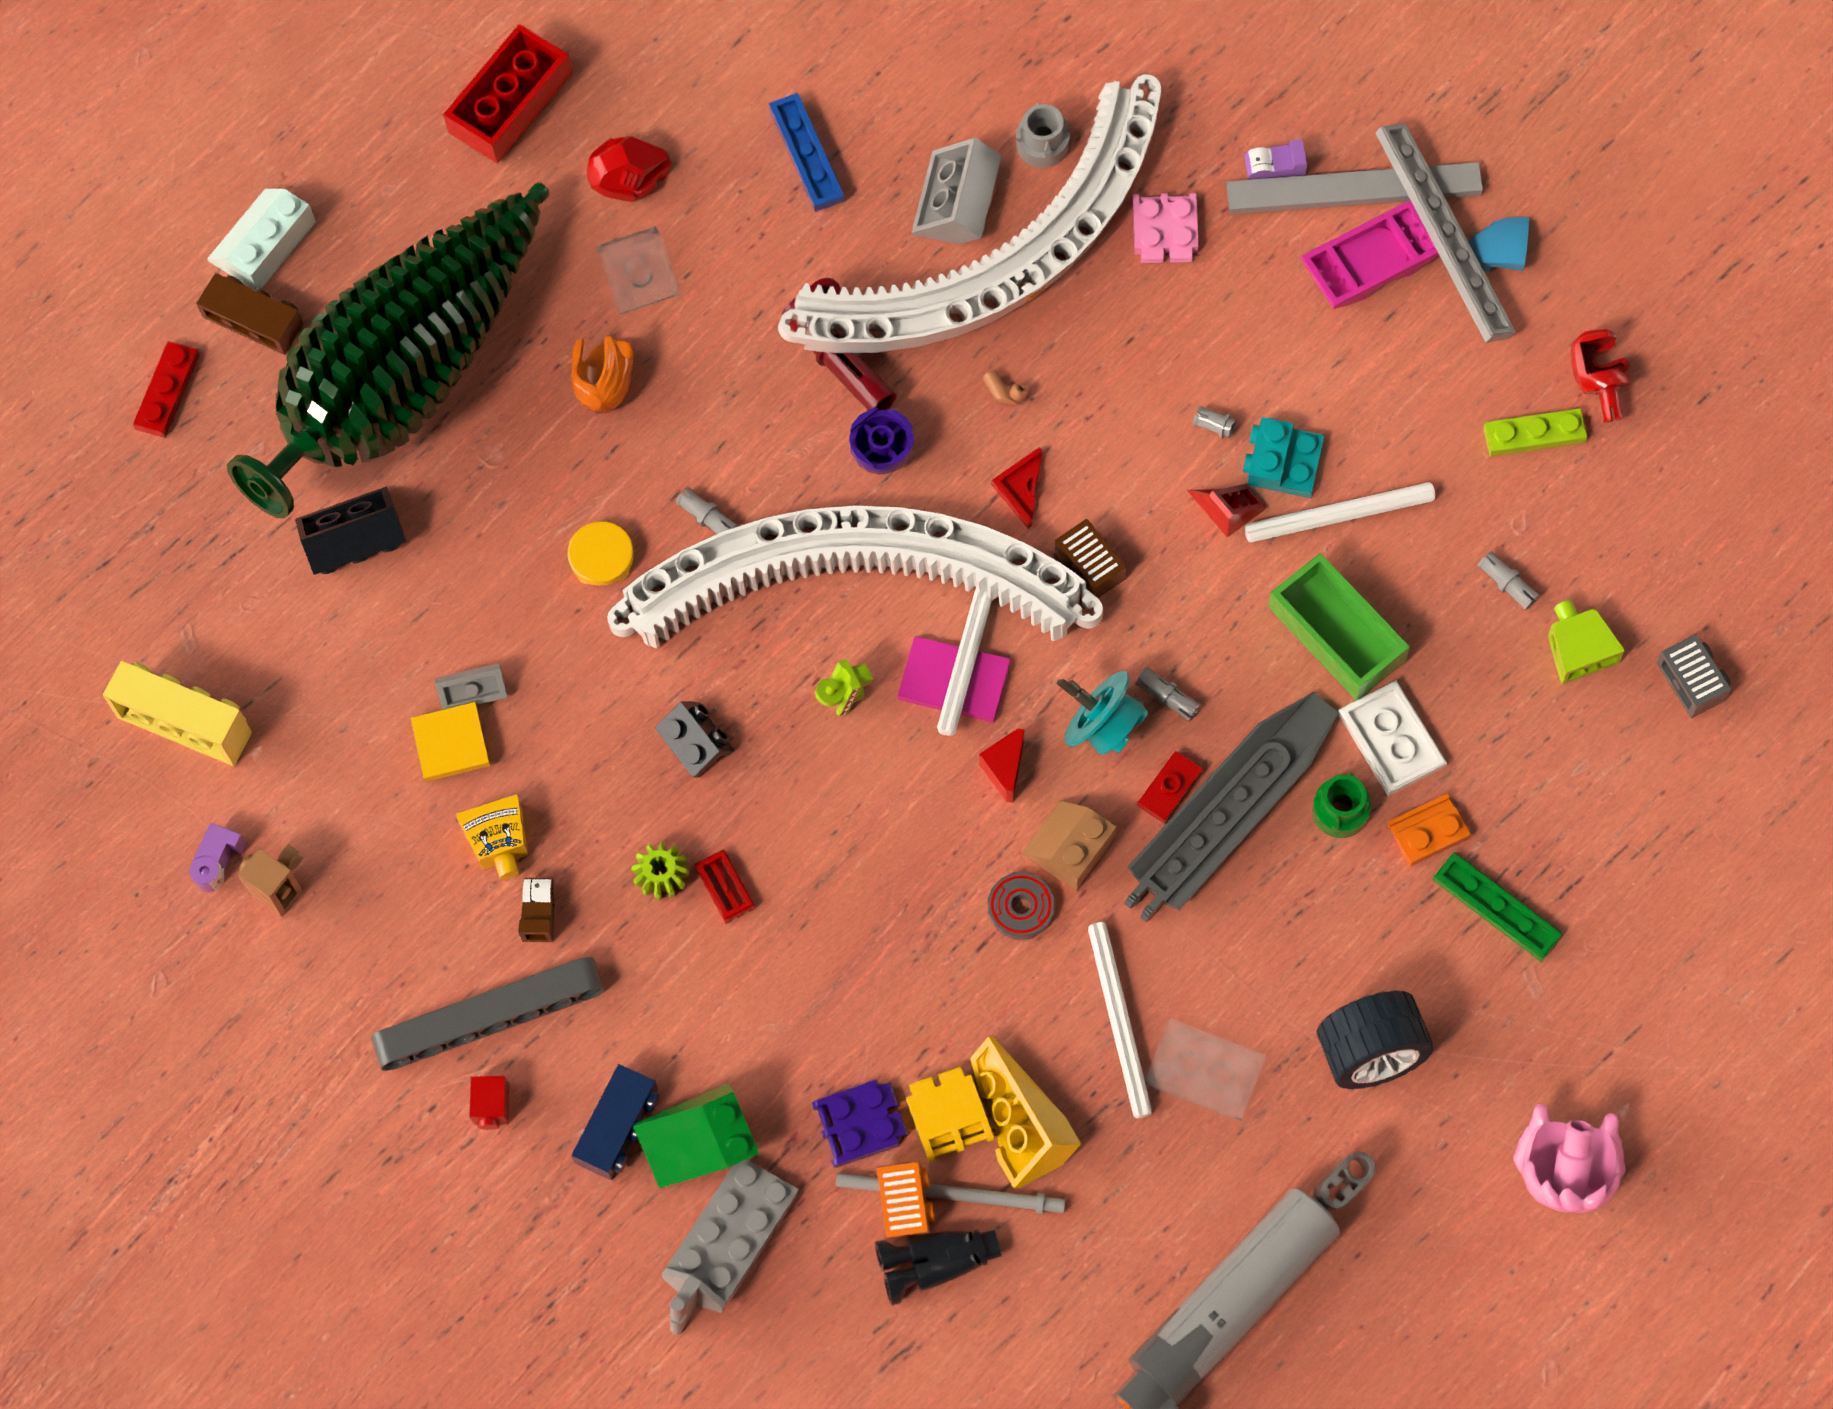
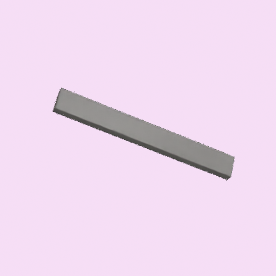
[1376,123,1516,343]
[1226,162,1483,215]

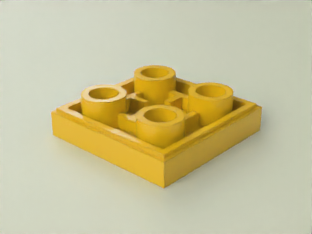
[411,702,490,782]

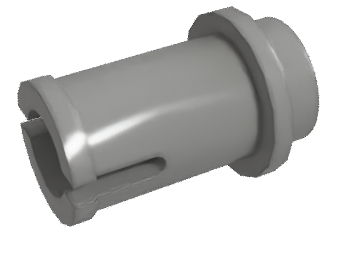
[1193,406,1236,439]

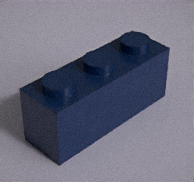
[571,1064,660,1181]

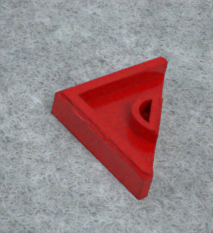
[991,447,1042,528]

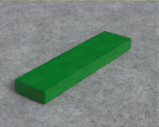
[1432,852,1563,962]

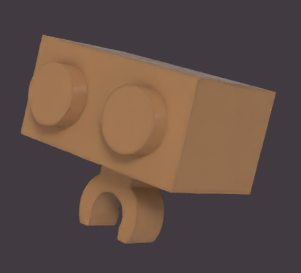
[238,844,303,917]

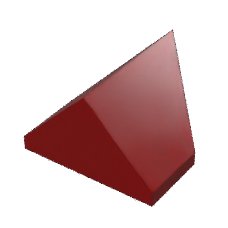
[1187,483,1267,537]

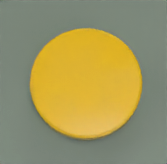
[568,521,634,586]

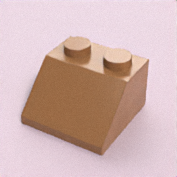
[1022,800,1116,891]

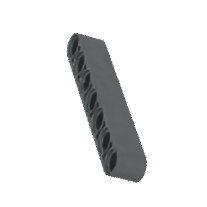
[371,957,605,1071]

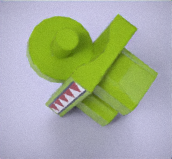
[815,659,873,717]

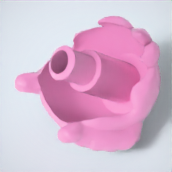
[1513,1104,1626,1214]

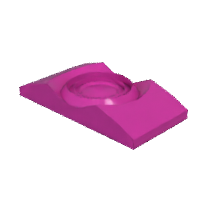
[1301,200,1439,309]

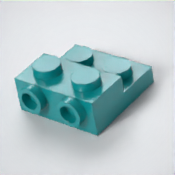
[1243,417,1324,498]

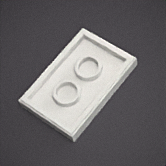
[1338,680,1447,797]

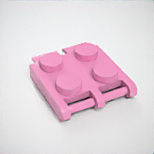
[1132,193,1198,263]

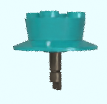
[1057,671,1148,755]

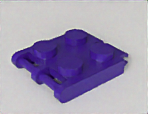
[812,1080,908,1168]

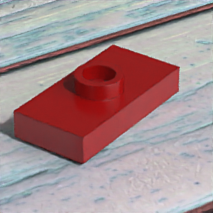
[1137,751,1203,824]

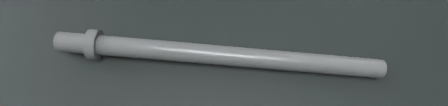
[836,1173,1065,1214]

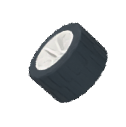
[1316,990,1434,1090]

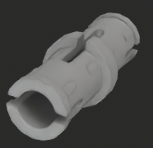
[676,487,739,534]
[1477,551,1540,611]
[1135,667,1201,722]

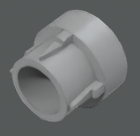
[1016,102,1070,168]

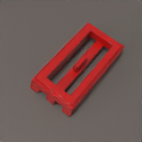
[694,849,755,924]

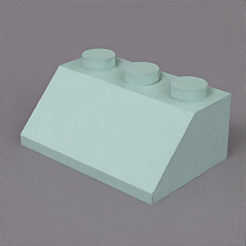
[207,188,316,290]

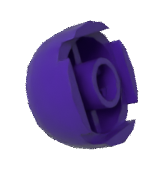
[849,408,914,475]

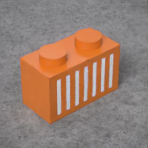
[877,1160,935,1238]

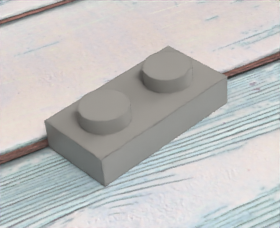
[435,663,508,710]

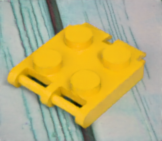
[906,1067,994,1163]

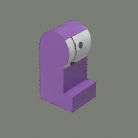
[1244,139,1307,180]
[190,823,247,892]

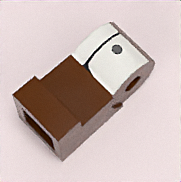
[518,878,555,942]

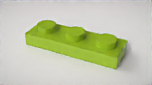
[1483,408,1587,457]

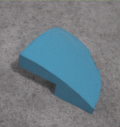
[1468,217,1529,272]

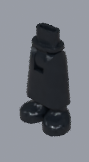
[874,1229,1001,1306]

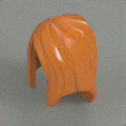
[571,336,634,414]

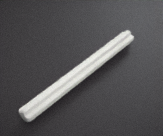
[1245,482,1435,542]
[937,588,992,736]
[1088,922,1152,1118]

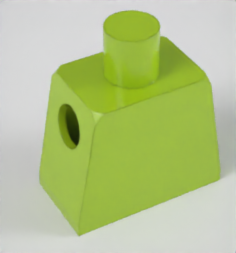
[1548,600,1625,685]

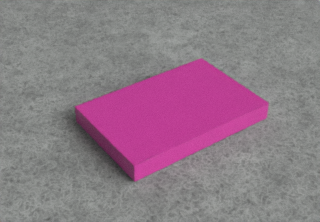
[897,636,1010,723]

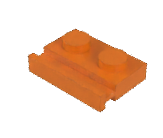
[1387,793,1471,867]

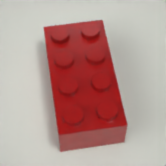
[443,24,573,164]

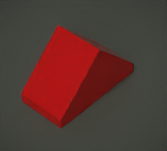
[979,728,1025,803]

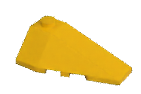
[970,1036,1081,1189]

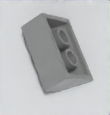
[911,138,1002,244]

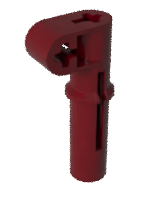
[781,278,897,411]

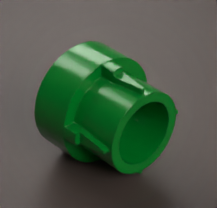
[1312,773,1371,838]

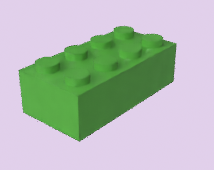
[1268,553,1410,701]

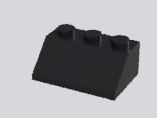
[295,486,407,575]

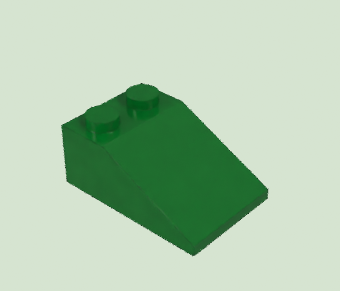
[632,1083,760,1188]

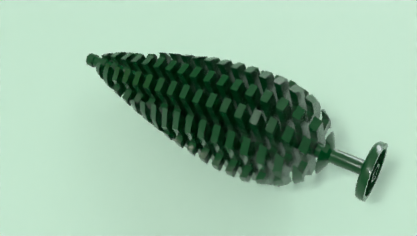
[227,182,549,519]

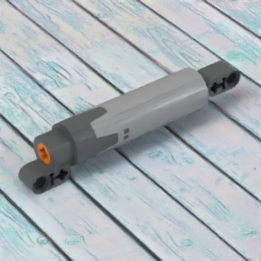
[1112,1152,1375,1409]

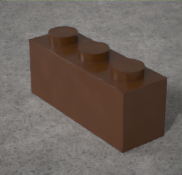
[196,272,303,355]

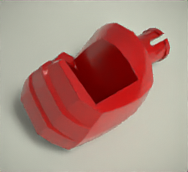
[1571,329,1631,423]

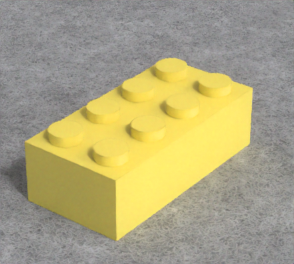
[103,661,252,767]

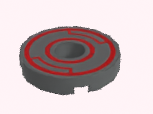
[988,872,1055,940]

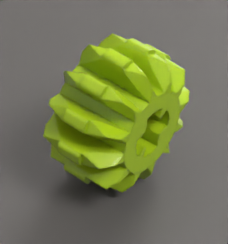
[631,841,689,900]

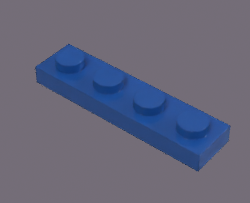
[769,93,844,212]

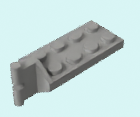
[662,1160,799,1335]

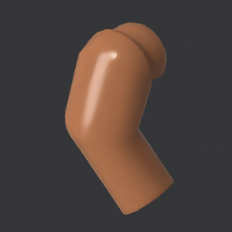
[983,370,1028,406]

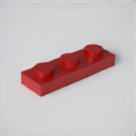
[133,341,200,438]

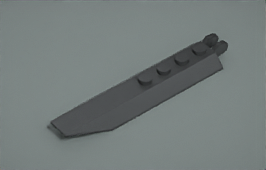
[1124,692,1339,922]

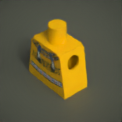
[456,794,528,880]

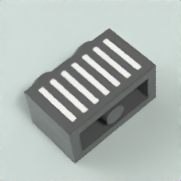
[1656,634,1731,718]

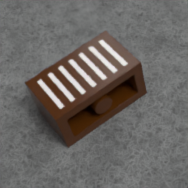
[1054,518,1126,598]

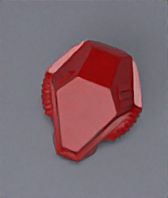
[586,136,672,202]

